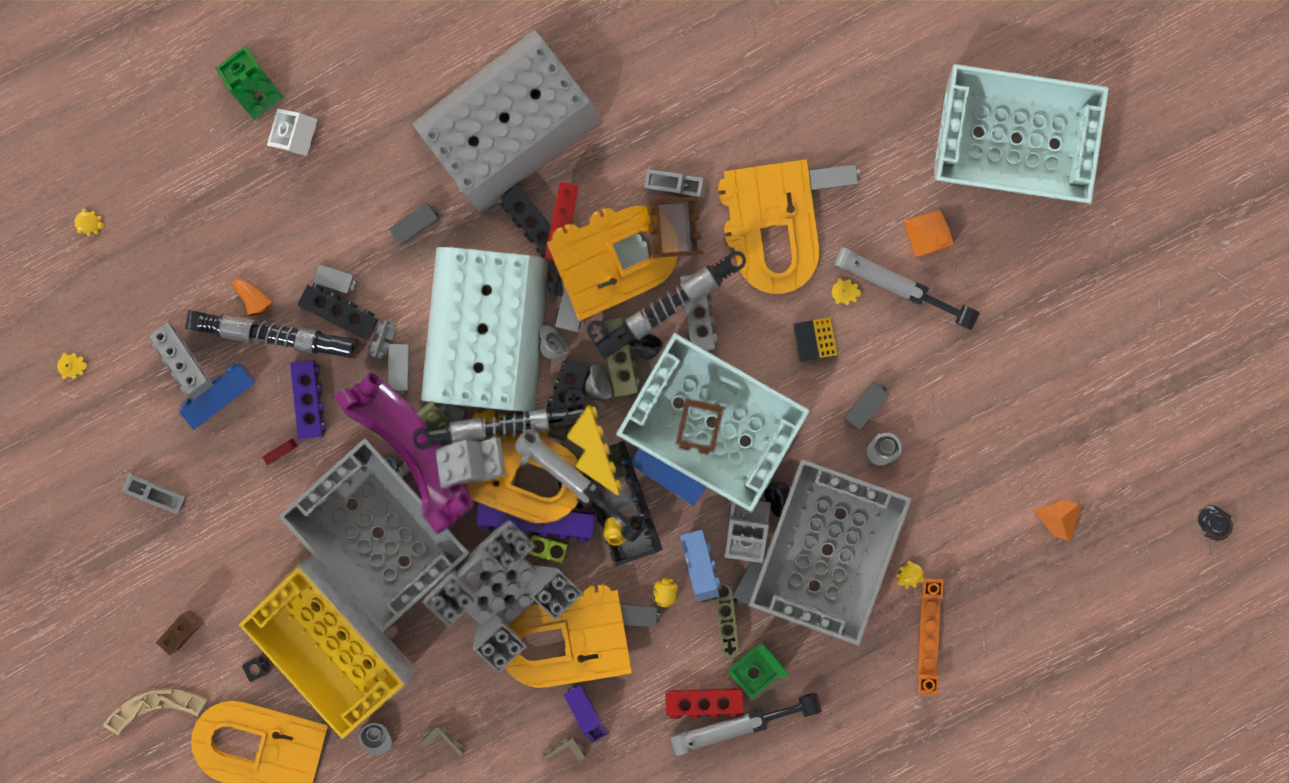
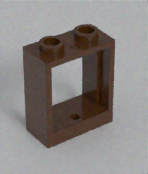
[675,398,724,455]
[155,610,204,655]

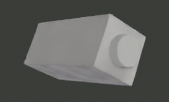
[809,165,861,191]
[388,344,410,395]

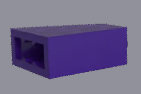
[564,686,609,743]

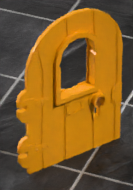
[717,159,819,294]
[547,206,679,321]
[465,409,583,523]
[505,584,632,688]
[191,700,328,783]

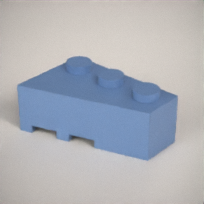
[680,530,721,602]

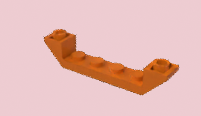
[917,578,943,695]

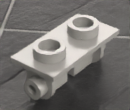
[368,319,396,359]

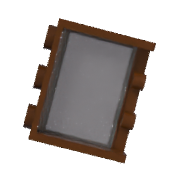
[647,197,703,259]

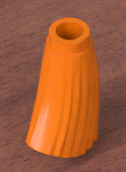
[231,277,273,316]

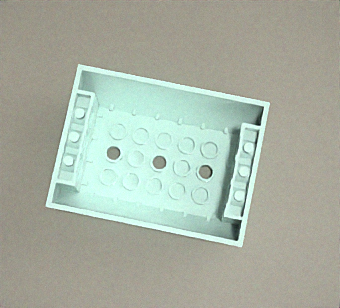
[934,64,1108,204]
[421,247,550,412]
[616,333,810,512]

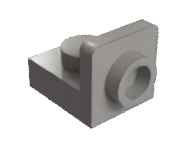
[438,403,467,422]

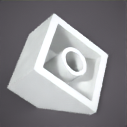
[267,108,317,156]

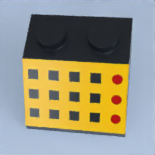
[793,317,837,362]

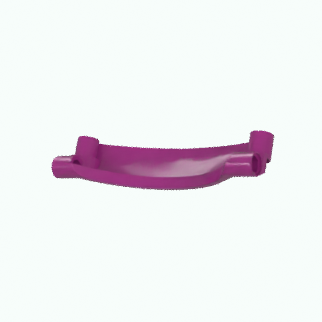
[334,373,473,534]

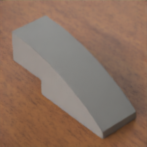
[644,169,708,199]
[122,473,185,514]

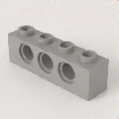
[680,275,718,351]

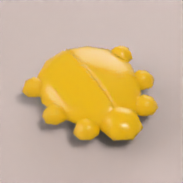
[75,208,104,236]
[832,278,861,305]
[57,353,87,379]
[896,561,924,589]

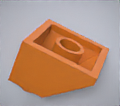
[904,210,954,257]

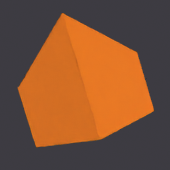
[1034,500,1081,541]

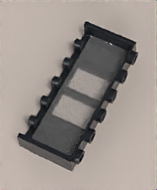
[577,441,663,566]

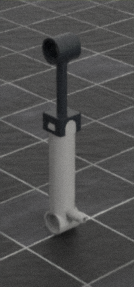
[833,247,980,330]
[515,429,646,542]
[670,692,822,756]

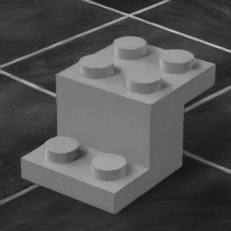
[436,437,506,488]
[725,500,771,563]

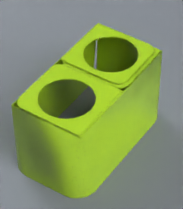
[527,533,570,563]

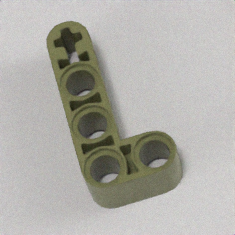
[700,582,739,658]

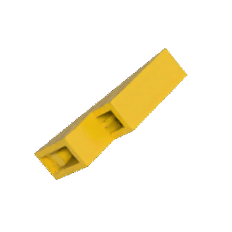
[567,405,623,495]

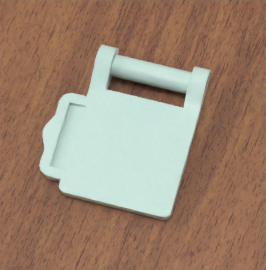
[599,234,649,287]

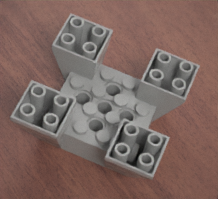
[423,521,583,673]

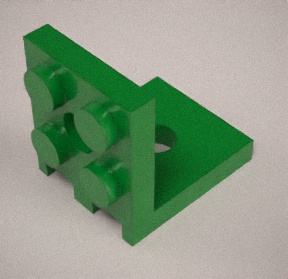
[215,46,284,120]
[727,640,789,700]

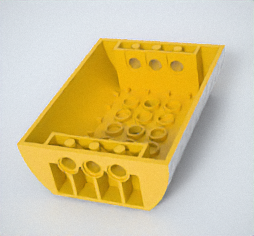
[239,555,418,739]

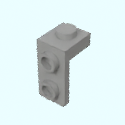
[313,265,357,294]

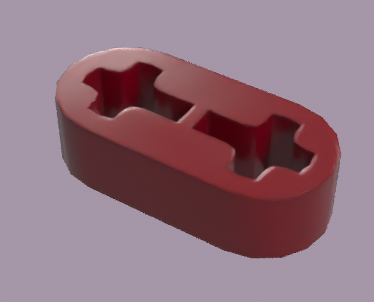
[262,438,298,465]

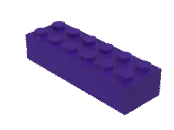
[476,503,596,541]

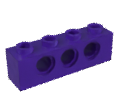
[290,360,326,439]

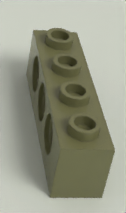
[601,317,641,397]

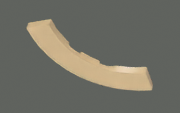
[103,689,208,736]

